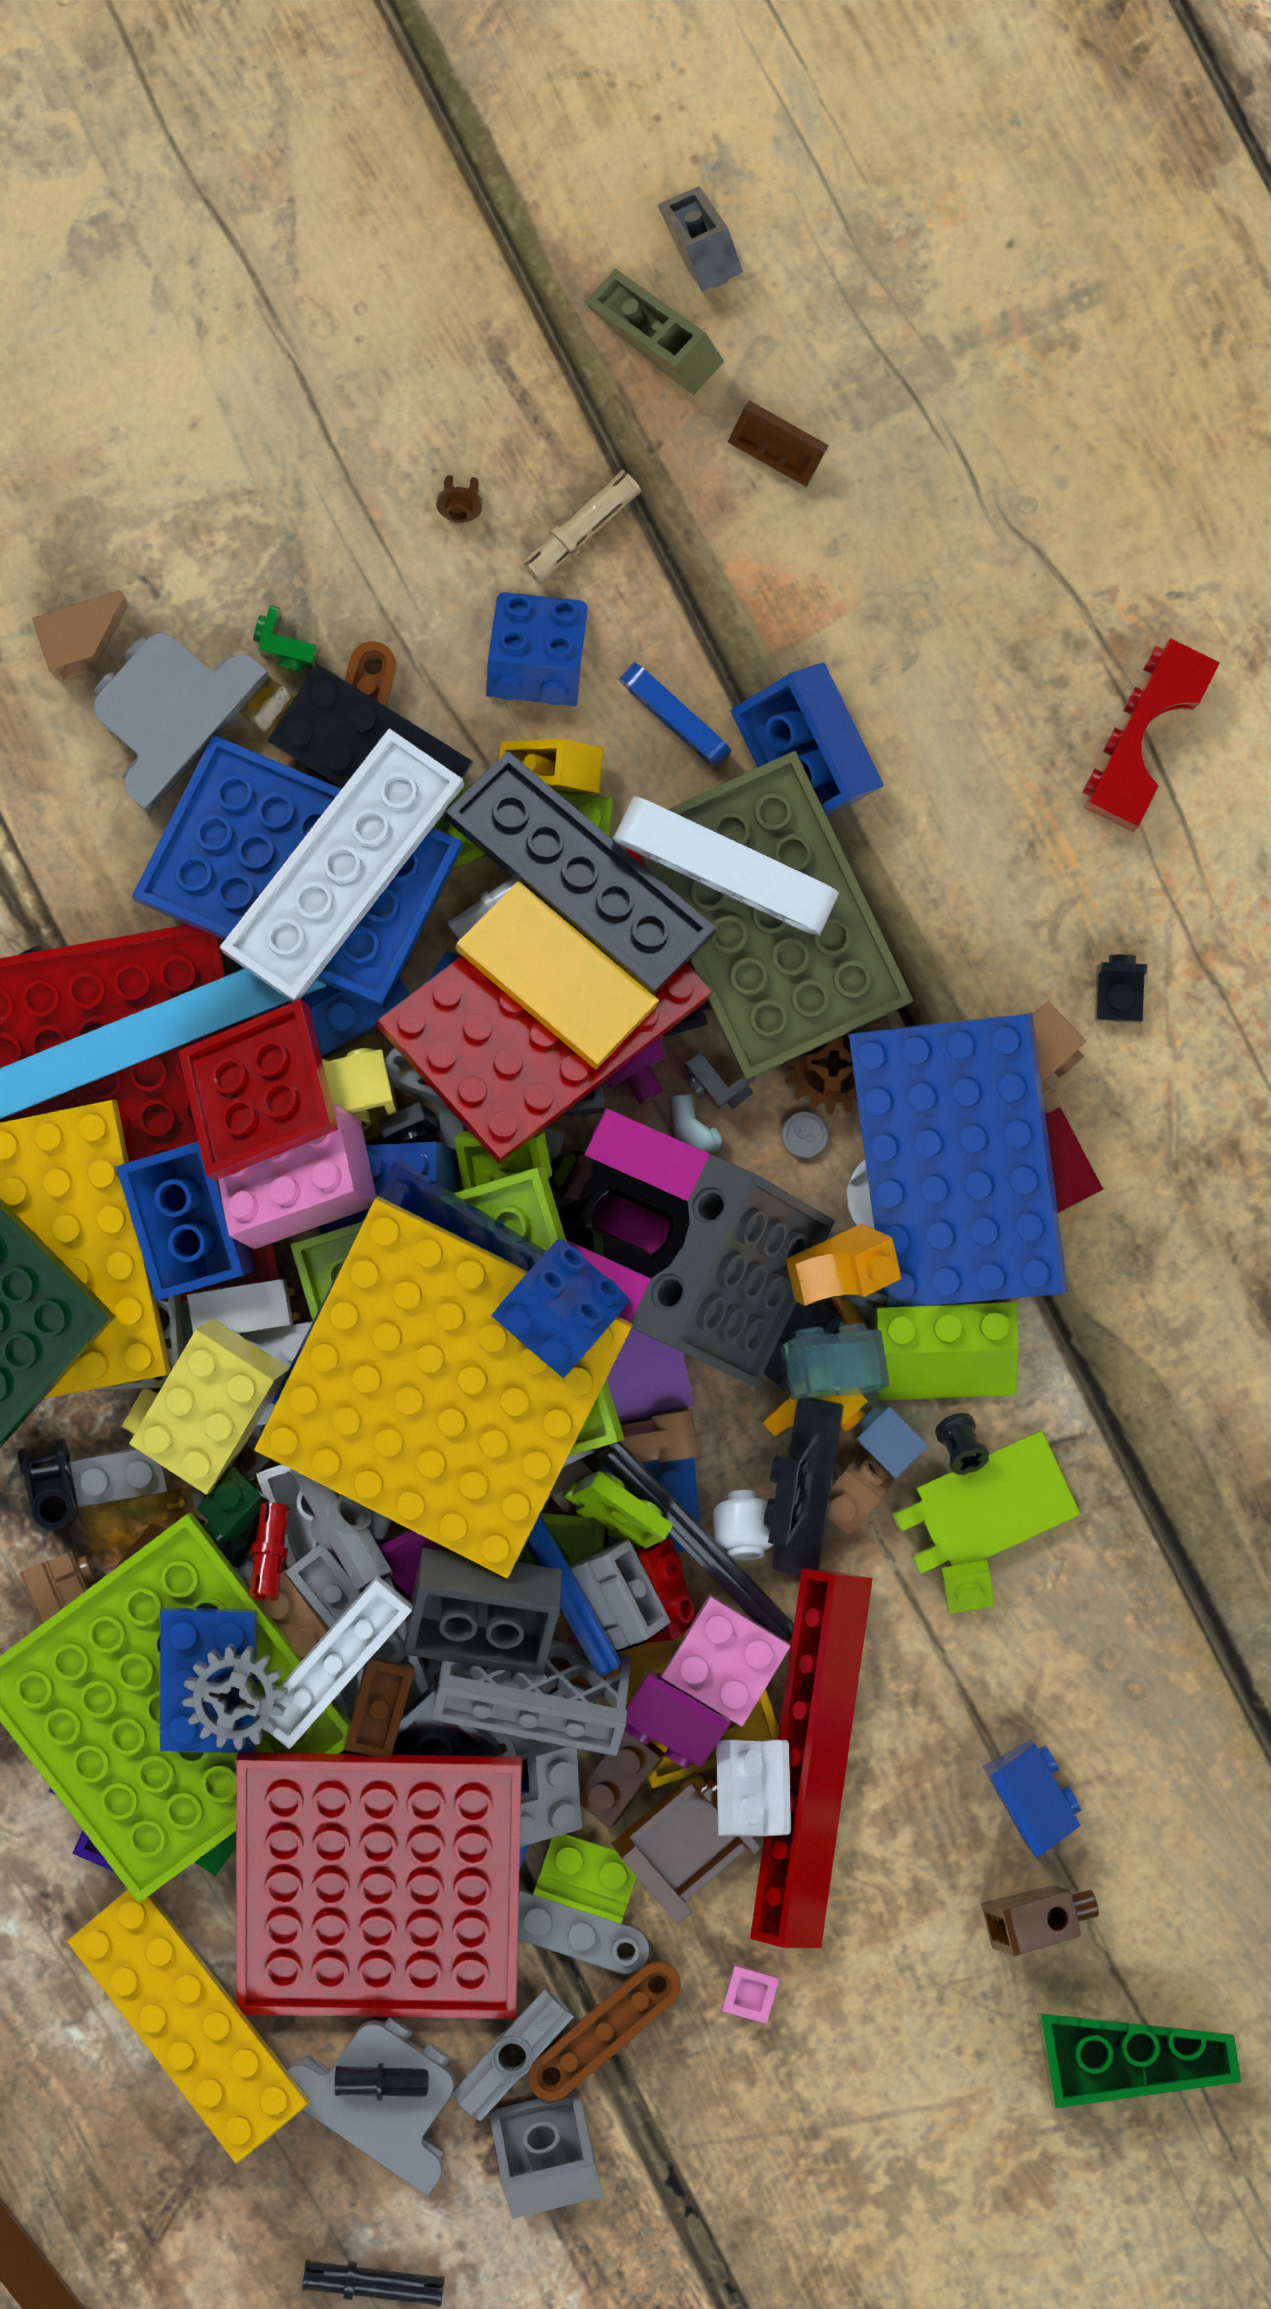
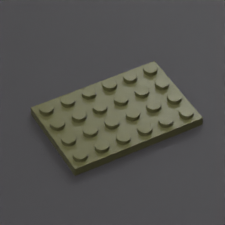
[638,751,914,1081]

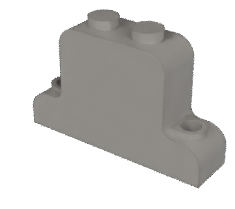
[94,633,270,814]
[286,2017,455,2196]

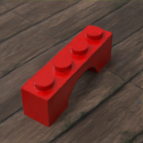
[1082,638,1220,832]

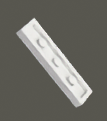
[253,1576,413,1749]

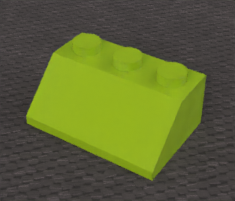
[874,1302,1019,1401]

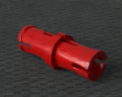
[248,1503,290,1602]

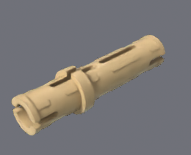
[521,470,642,584]

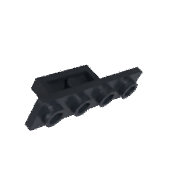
[764,1396,844,1576]

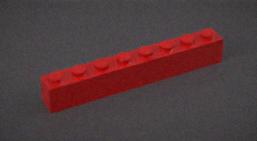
[750,1568,873,1948]

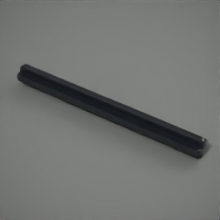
[598,1442,794,1642]

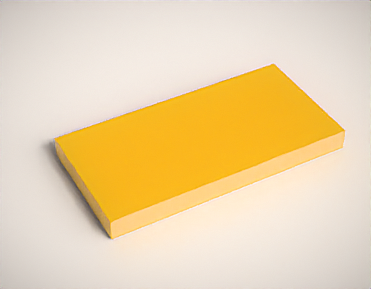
[455,881,659,1070]

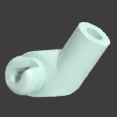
[671,1094,722,1153]

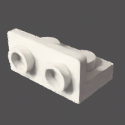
[716,1740,791,1837]

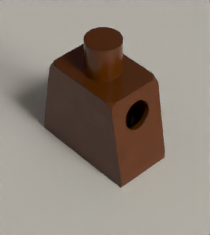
[981,1885,1099,1956]

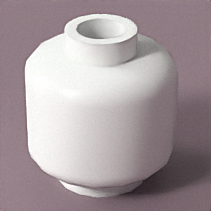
[713,1490,773,1561]

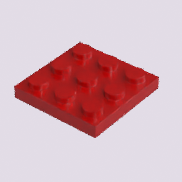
[178,999,338,1181]

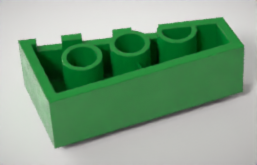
[1037,2013,1242,2109]

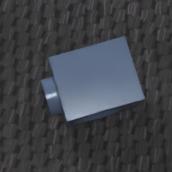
[854,1406,928,1479]

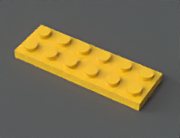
[66,1890,312,2164]

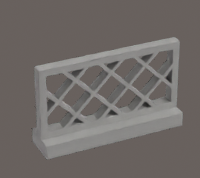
[432,1640,632,1756]

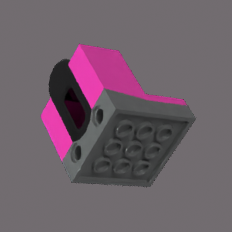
[548,1108,835,1388]

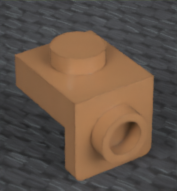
[827,1452,893,1536]

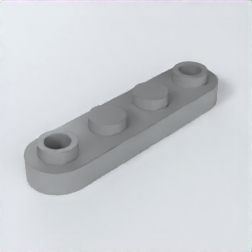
[518,1888,649,1974]

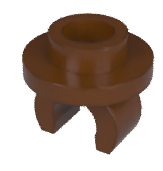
[436,475,482,523]

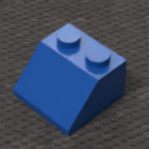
[983,1739,1082,1858]

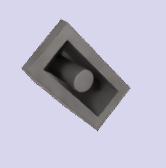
[658,186,743,291]

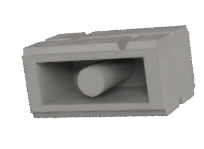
[570,1539,671,1650]

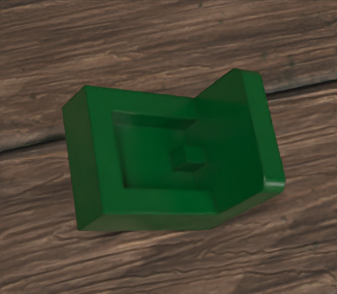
[196,1467,269,1549]

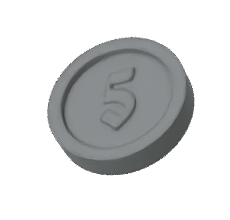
[782,1112,828,1158]

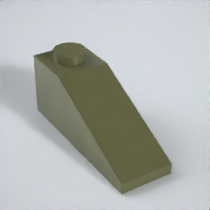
[585,268,724,395]

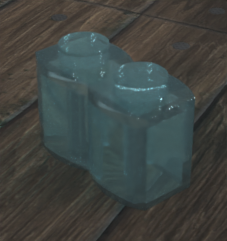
[783,1323,890,1400]

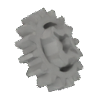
[182,1644,288,1750]

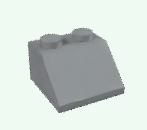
[489,2089,604,2219]

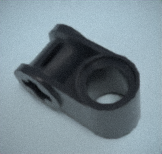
[18,1438,79,1530]

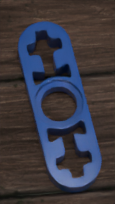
[618,662,732,768]

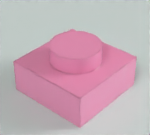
[722,1963,779,2024]

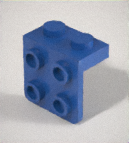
[486,592,588,706]
[491,1239,629,1378]

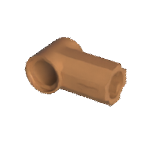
[620,1410,699,1463]

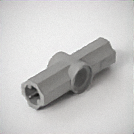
[290,1469,393,1593]
[451,1988,574,2121]

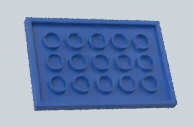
[132,735,464,1009]
[849,1013,1068,1308]

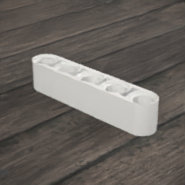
[613,796,839,936]

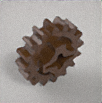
[782,1029,870,1116]

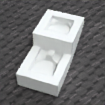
[187,1279,293,1334]

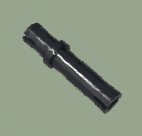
[302,2259,445,2307]

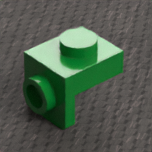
[253,605,319,673]

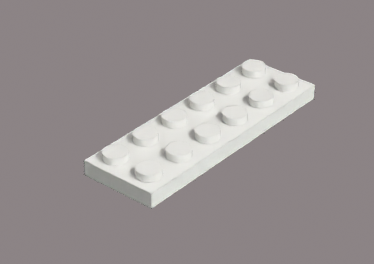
[220,728,465,1002]

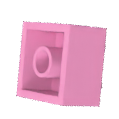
[661,1594,791,1726]

